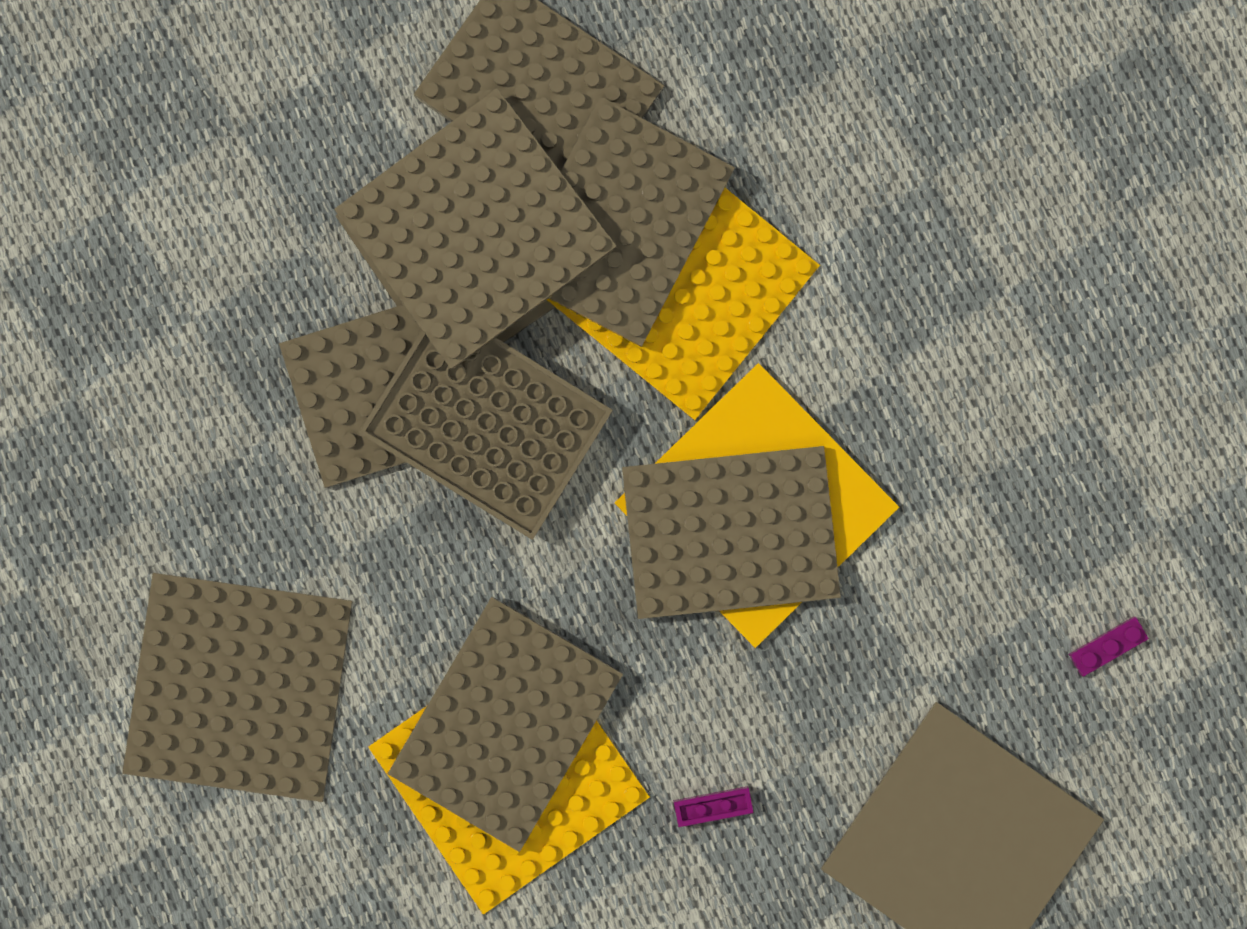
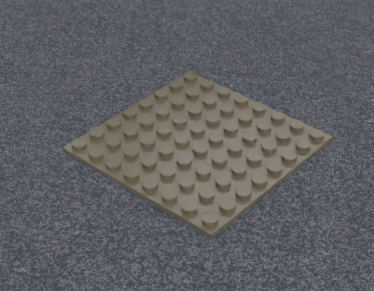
[334,89,617,370]
[122,573,352,802]
[820,702,1104,929]

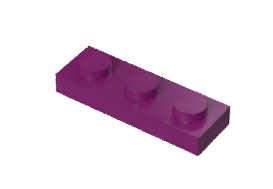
[1068,616,1149,677]
[673,786,754,827]

